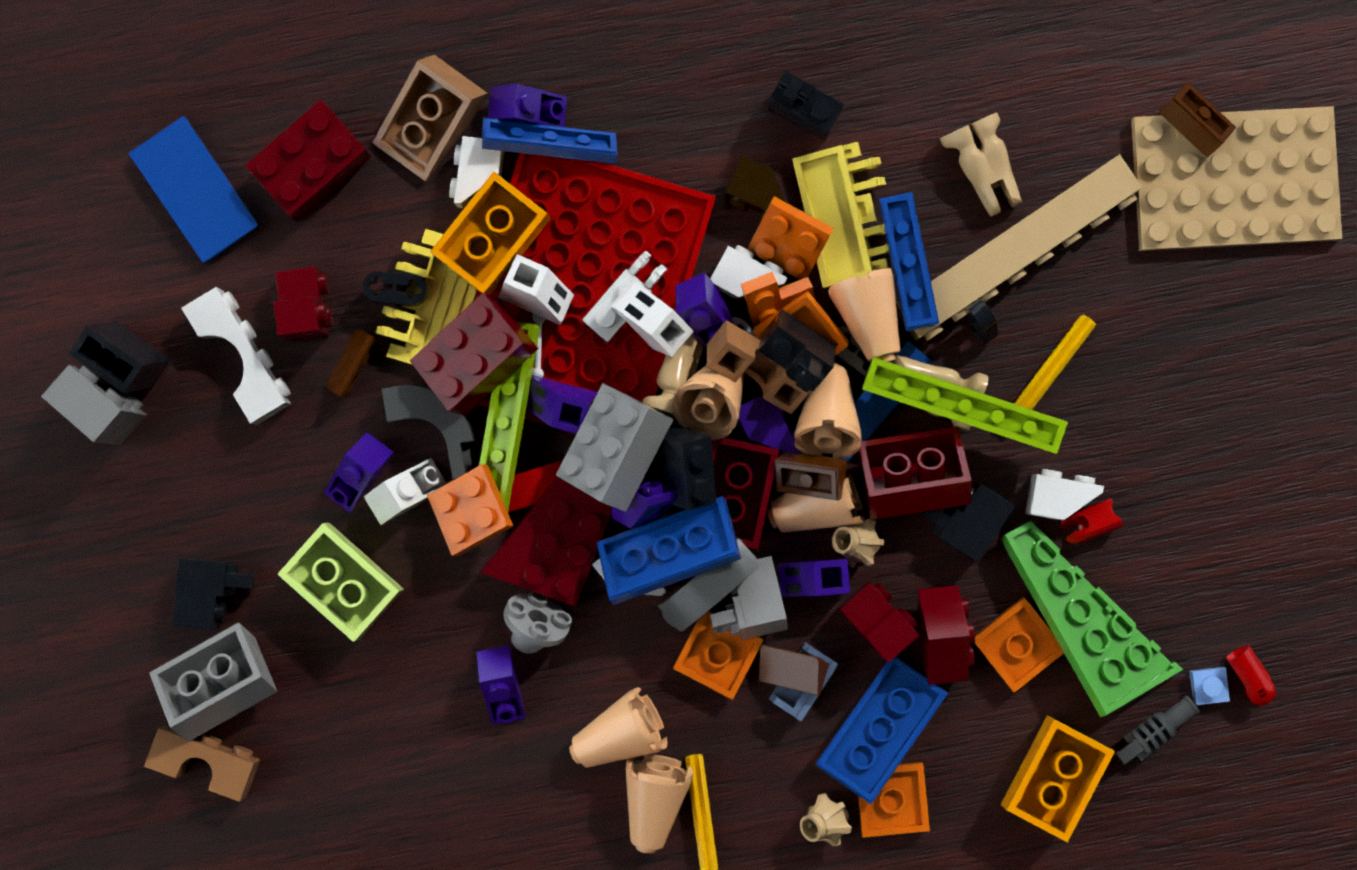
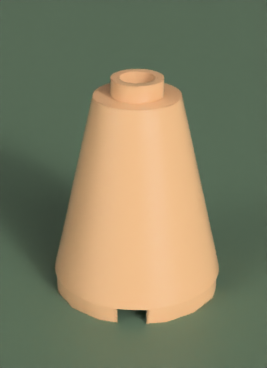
[828,268,900,362]
[794,362,862,459]
[672,364,745,440]
[767,458,865,533]
[569,687,668,768]
[625,754,694,854]

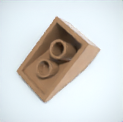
[372,55,487,181]

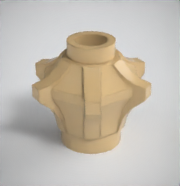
[832,518,884,567]
[800,793,852,846]

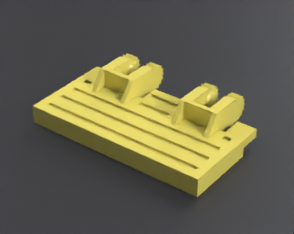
[792,142,889,289]
[376,229,477,365]

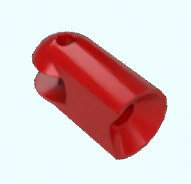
[1060,498,1123,545]
[1226,645,1276,706]

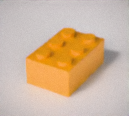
[430,171,551,295]
[1001,715,1115,843]

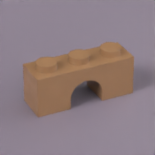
[707,320,811,414]
[144,725,261,802]

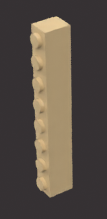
[896,154,1143,341]

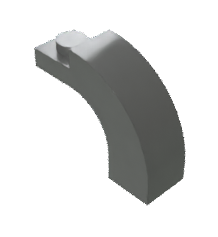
[382,385,477,479]
[658,538,761,632]

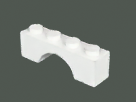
[181,287,291,425]

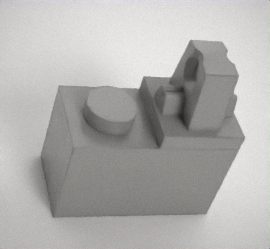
[710,556,788,640]

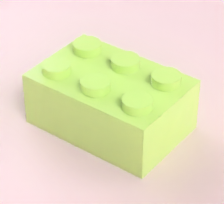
[278,523,404,642]

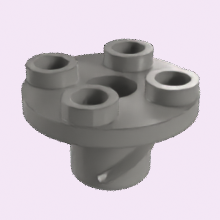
[503,591,572,654]

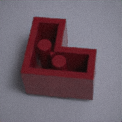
[273,266,333,341]
[838,581,919,663]
[918,585,975,685]

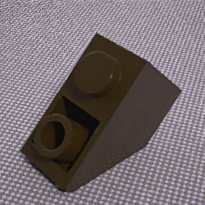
[725,156,785,219]

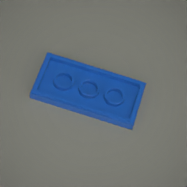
[128,116,260,264]
[596,496,742,605]
[815,656,948,805]

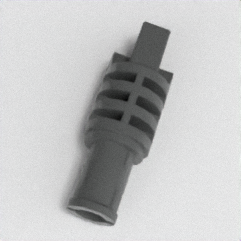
[1114,695,1200,765]

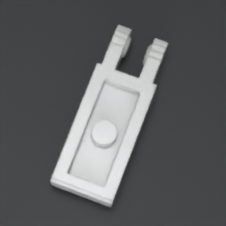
[582,251,667,342]

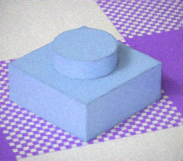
[1189,667,1230,705]

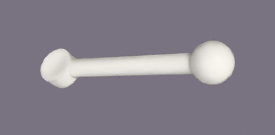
[532,314,546,378]

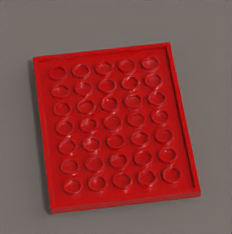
[474,153,716,434]

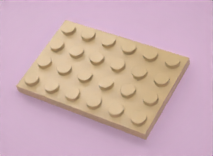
[1131,106,1342,251]

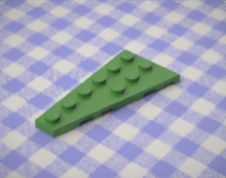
[999,521,1183,717]

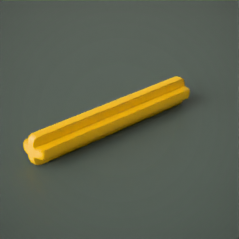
[1013,315,1096,410]
[685,754,718,870]

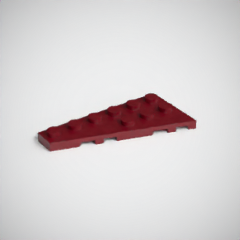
[480,477,612,607]

